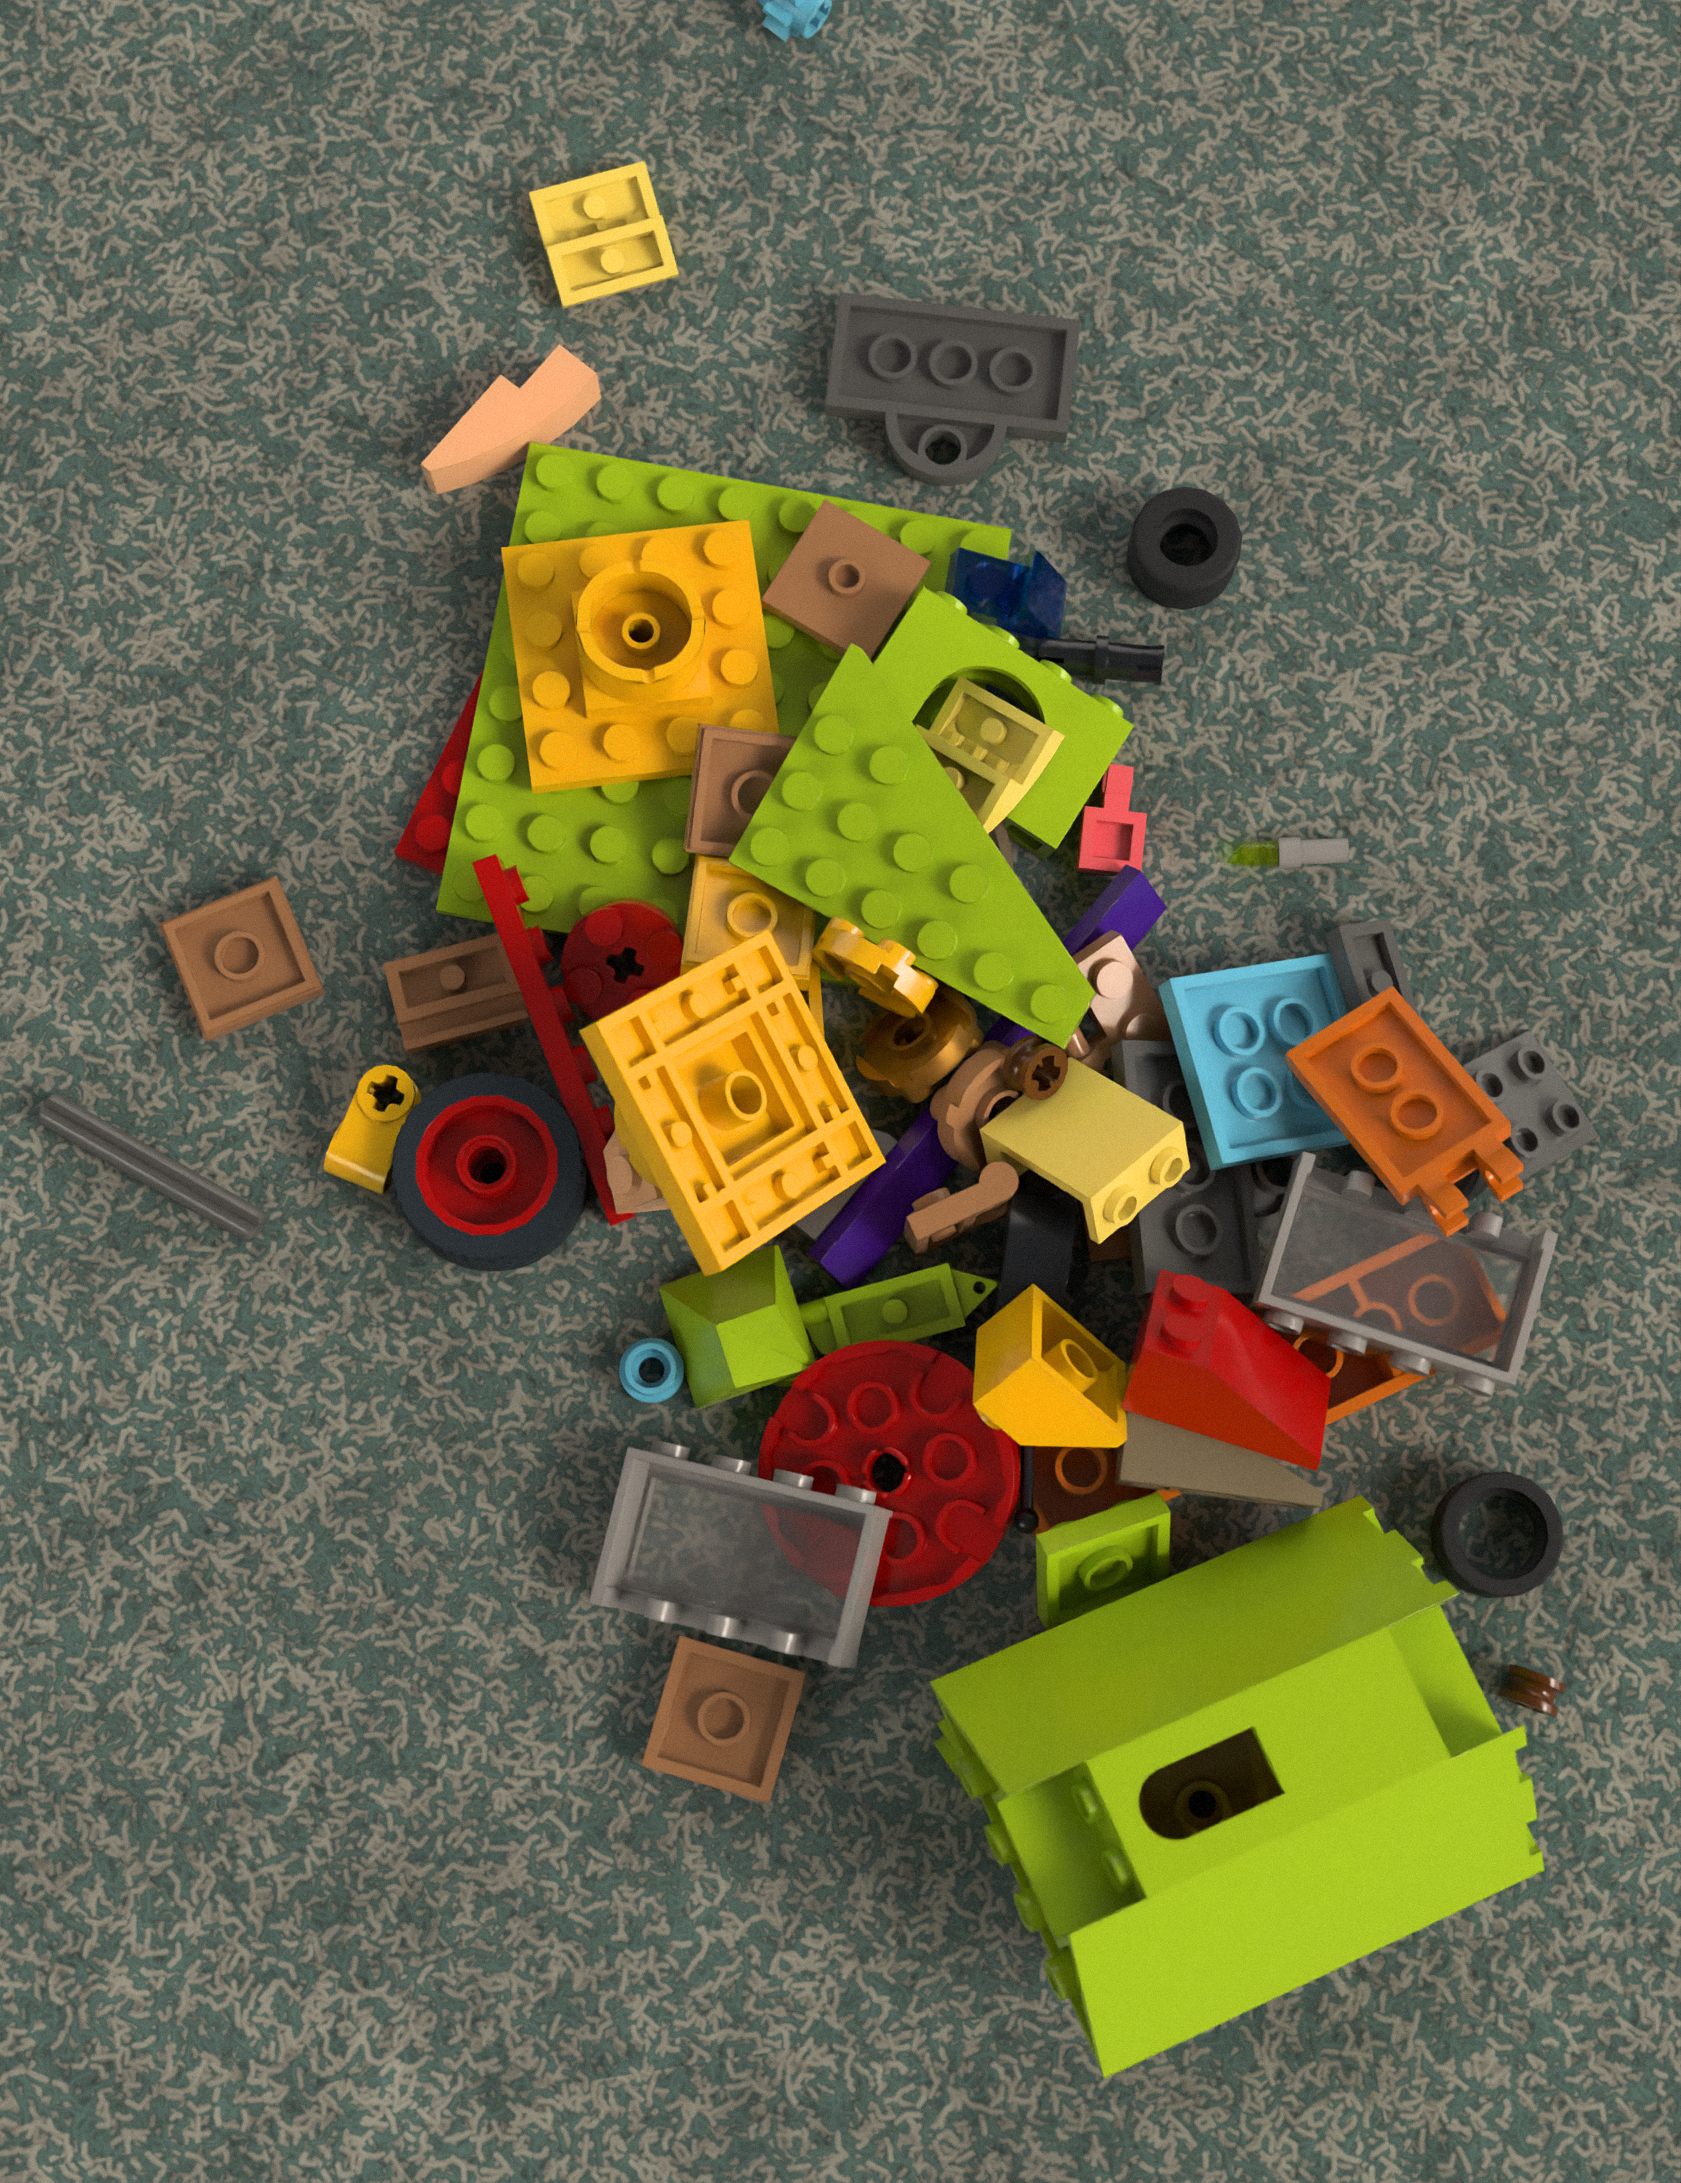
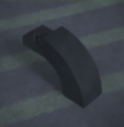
[989,1169,1077,1319]

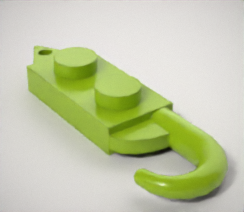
[773,1262,998,1387]

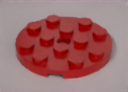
[758,1340,1020,1607]

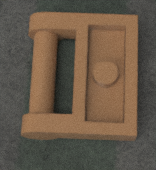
[903,1161,1019,1258]

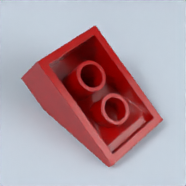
[1121,1268,1331,1471]

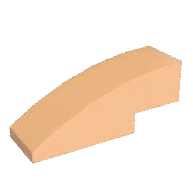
[421,344,601,494]

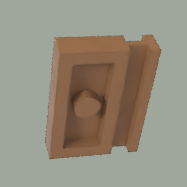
[383,933,531,1056]

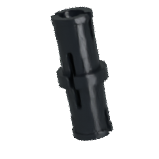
[1038,635,1165,685]

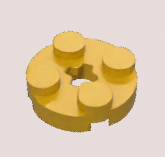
[811,916,939,1018]

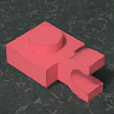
[1075,764,1147,877]

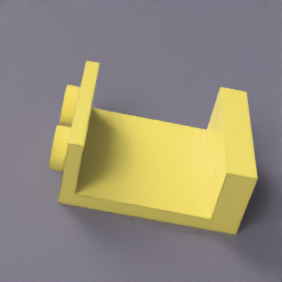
[980,1057,1190,1244]

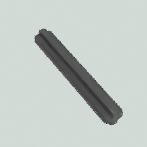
[37,1093,267,1242]

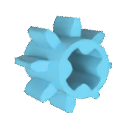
[758,0,832,41]

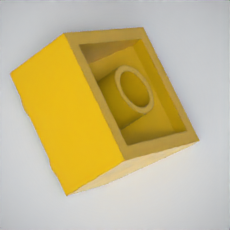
[973,1283,1127,1448]

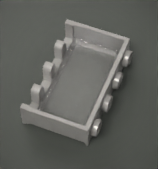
[1249,1151,1558,1397]
[589,1439,893,1669]

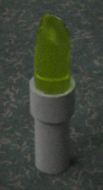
[1226,837,1349,869]

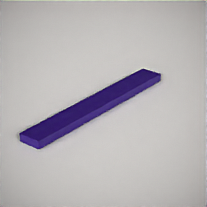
[807,864,1167,1291]

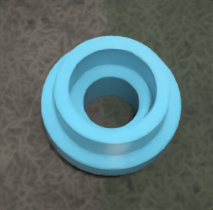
[619,1338,684,1403]

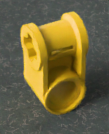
[323,1064,422,1195]

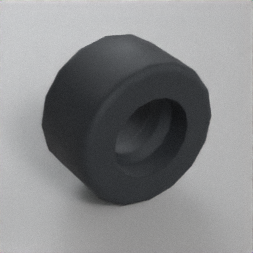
[1126,486,1242,610]

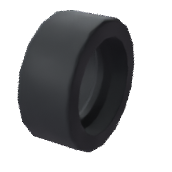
[1430,1471,1564,1598]

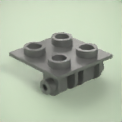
[1462,1030,1599,1182]

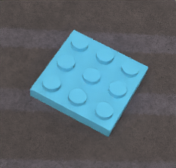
[1158,953,1351,1170]

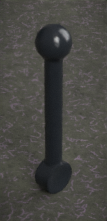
[1013,1445,1040,1534]

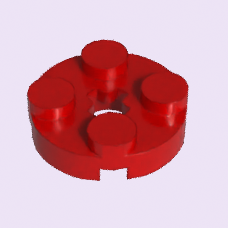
[561,898,684,1021]

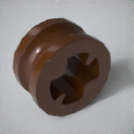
[1003,1035,1068,1101]
[1498,1664,1567,1717]

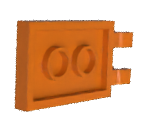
[1285,986,1524,1238]

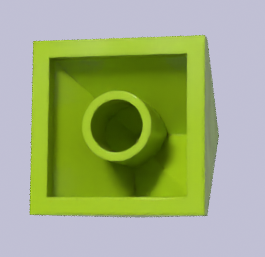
[658,1244,816,1409]

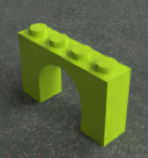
[873,587,1134,860]

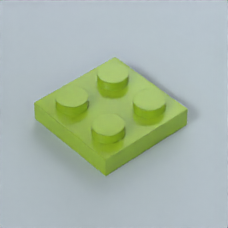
[1036,1492,1171,1631]

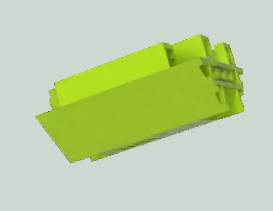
[930,1494,1544,2079]

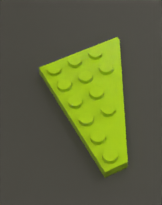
[728,643,1096,1050]

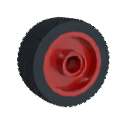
[392,1072,590,1272]

